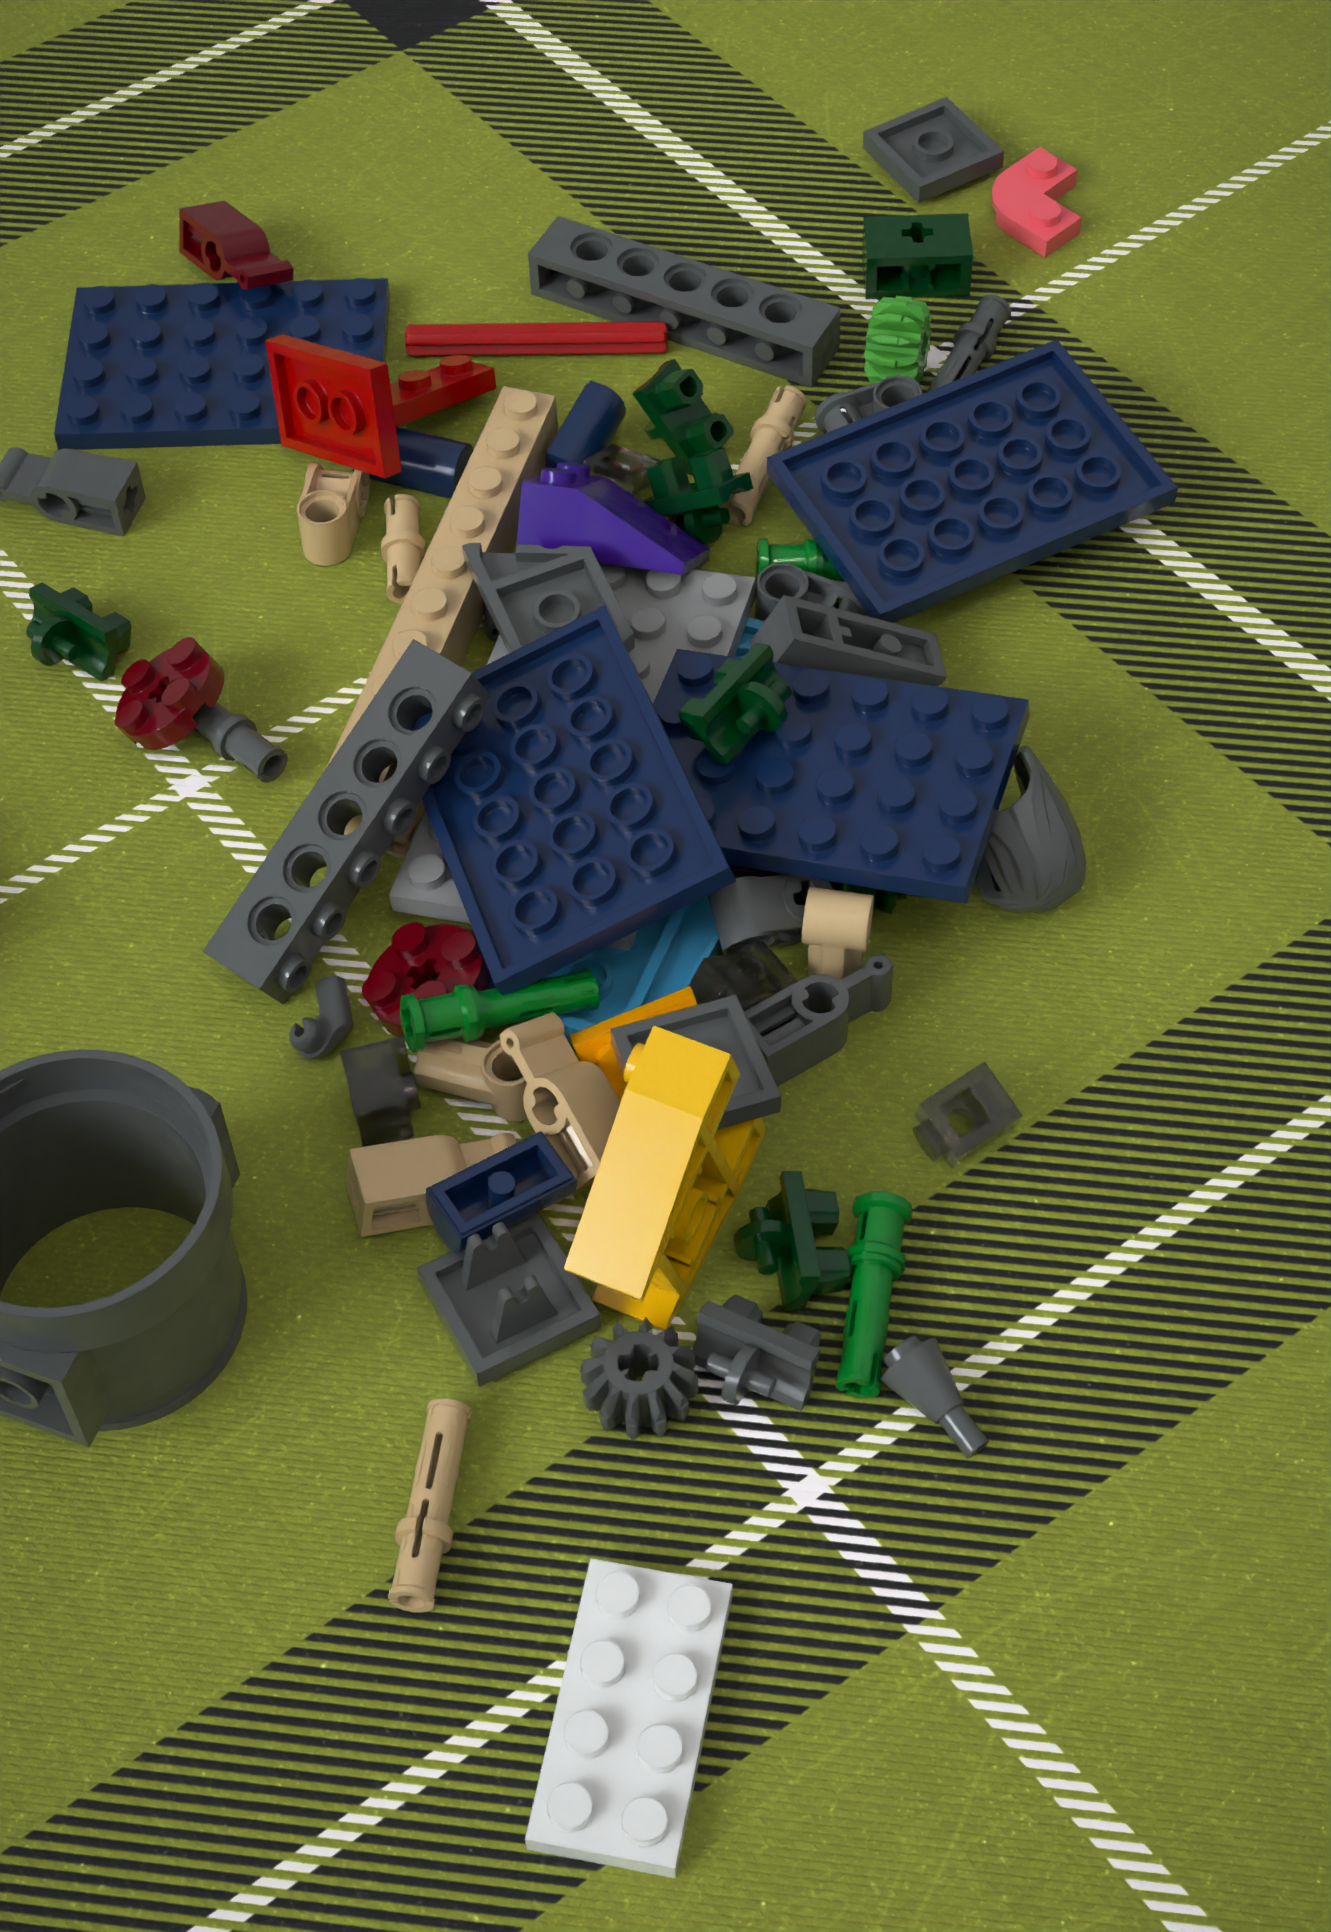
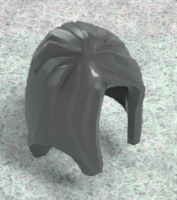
[976,745,1086,913]

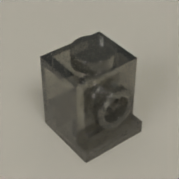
[688,941,798,1011]
[340,1036,421,1147]
[913,1061,1023,1169]

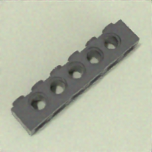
[528,216,841,388]
[203,639,491,1005]

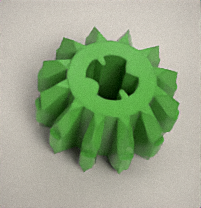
[863,296,932,384]

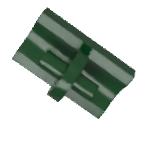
[632,359,734,474]
[642,447,754,544]
[26,582,131,682]
[679,643,793,765]
[734,1171,851,1311]

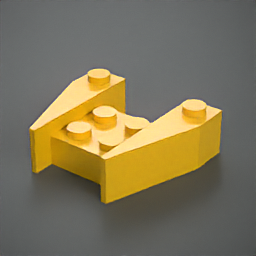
[564,1025,767,1330]

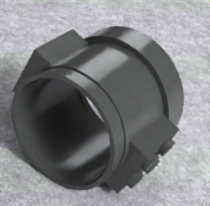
[0,1049,247,1447]

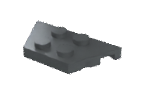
[462,543,635,653]

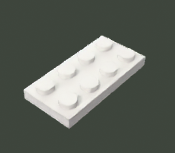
[525,1558,733,1879]

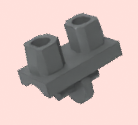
[692,1294,821,1411]

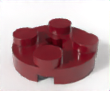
[114,637,224,751]
[362,922,492,1039]

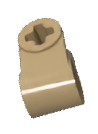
[297,463,370,566]

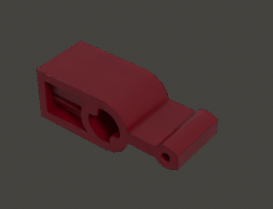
[179,201,294,290]

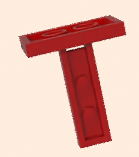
[265,334,497,478]

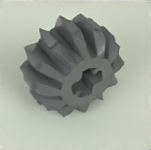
[580,1317,699,1441]

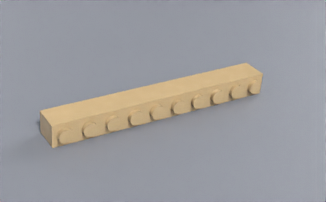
[326,386,559,835]

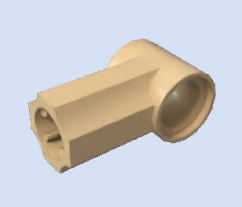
[802,887,874,980]
[413,1037,528,1122]

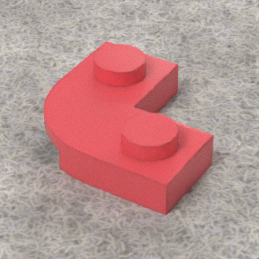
[991,147,1082,258]

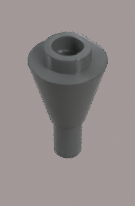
[881,1335,989,1459]

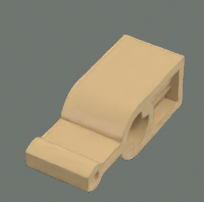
[499,1012,621,1191]
[345,1133,517,1237]

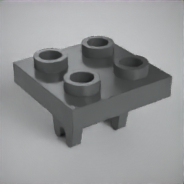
[417,1212,601,1387]

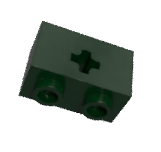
[862,213,973,300]

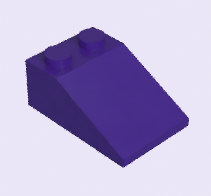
[516,462,710,575]

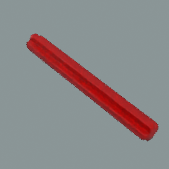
[405,321,667,357]

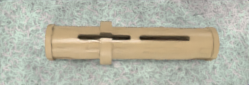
[719,385,807,527]
[388,1398,471,1612]

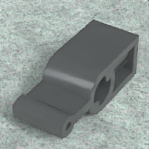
[0,447,146,536]
[744,954,893,1087]

